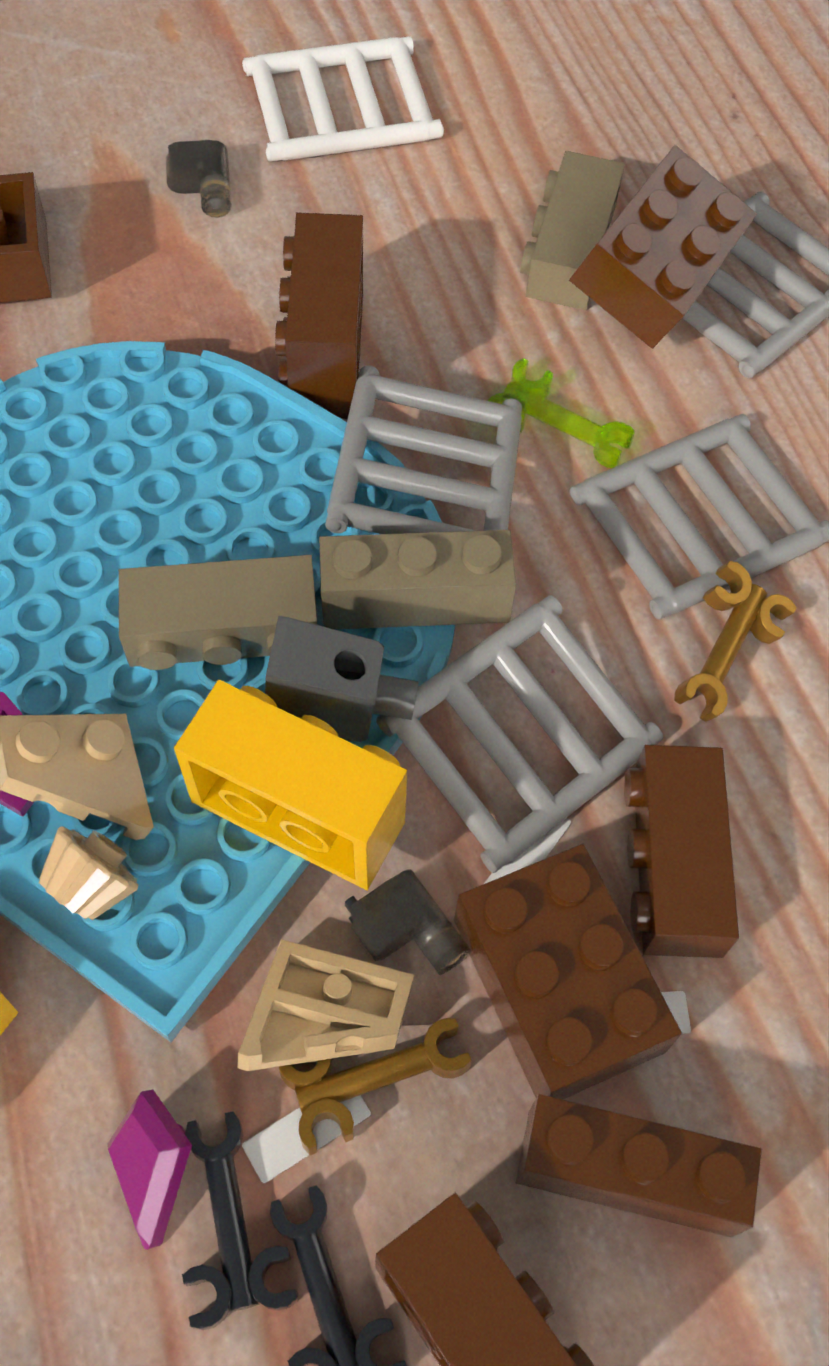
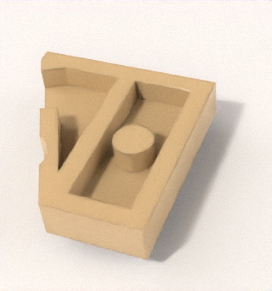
[0,714,154,840]
[238,939,414,1071]

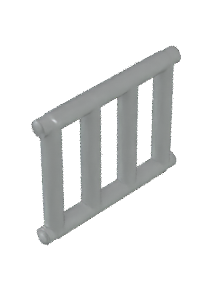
[682,192,829,378]
[325,366,522,534]
[570,414,829,620]
[376,595,663,873]

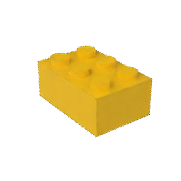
[174,679,407,891]

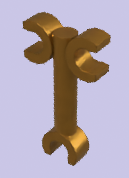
[674,561,797,722]
[278,1018,472,1155]

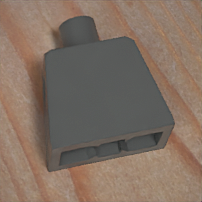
[265,616,418,742]

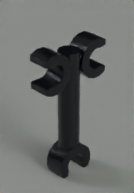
[182,1111,299,1330]
[270,1185,407,1366]

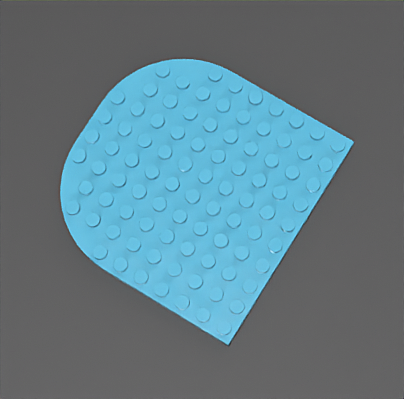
[0,341,455,1042]

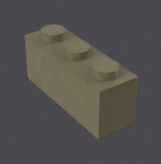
[520,150,625,310]
[319,530,516,630]
[119,555,317,670]

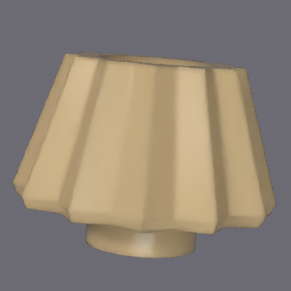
[39,826,138,920]

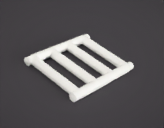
[242,36,444,162]

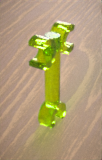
[488,358,635,468]

